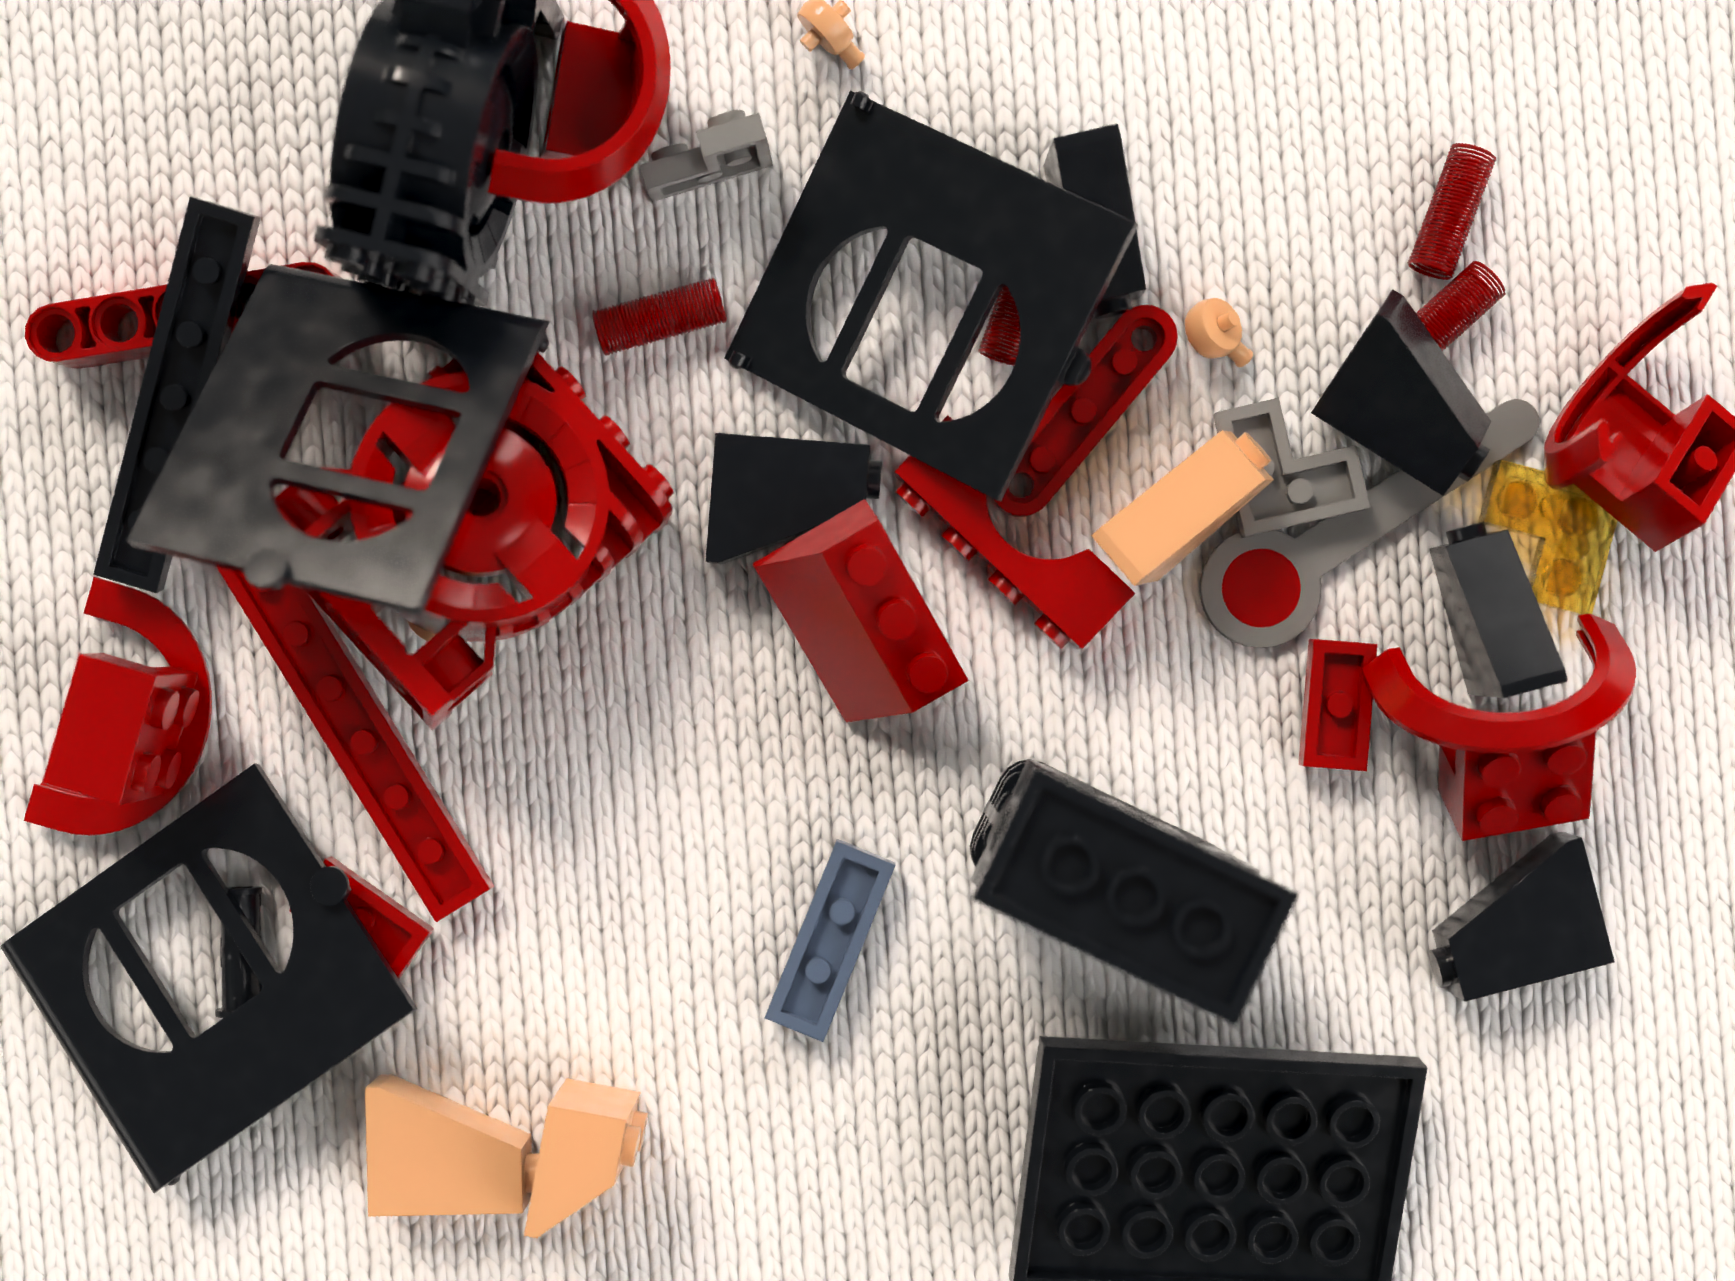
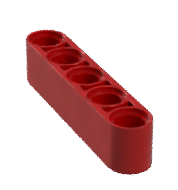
[25,262,342,369]

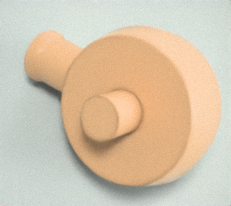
[797,0,865,70]
[1185,298,1253,367]

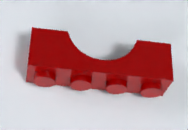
[894,415,1135,649]

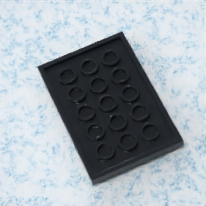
[1008,1036,1428,1281]

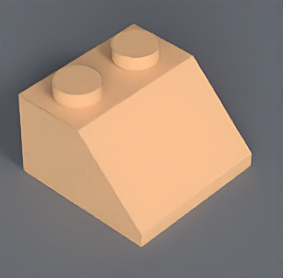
[524,1078,648,1238]

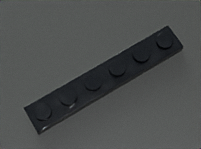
[93,196,261,593]

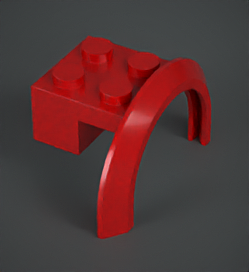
[487,0,671,204]
[1544,282,1735,552]
[23,577,212,835]
[1362,613,1636,841]

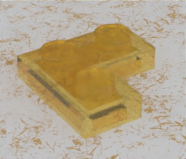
[1478,460,1617,615]

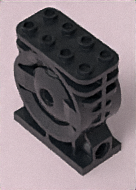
[313,0,564,306]
[969,759,1300,1026]

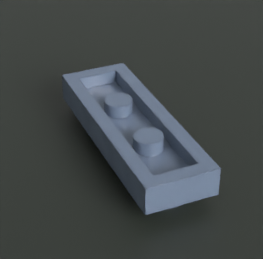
[764,839,896,1042]

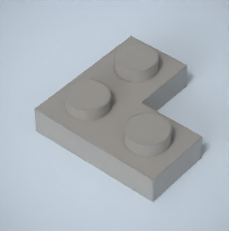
[639,110,773,202]
[1213,398,1371,538]

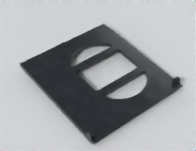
[724,90,1138,501]
[127,264,550,616]
[0,763,418,1194]

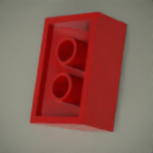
[752,499,969,723]

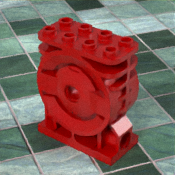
[275,351,674,731]

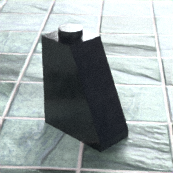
[1043,123,1146,319]
[1311,289,1491,496]
[705,433,882,565]
[1429,522,1568,699]
[1429,831,1615,1002]

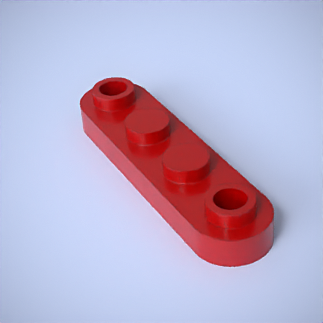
[992,305,1178,517]

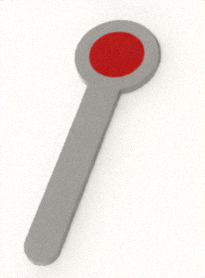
[1199,399,1539,648]

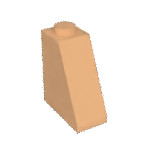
[1091,430,1274,586]
[365,1074,539,1217]

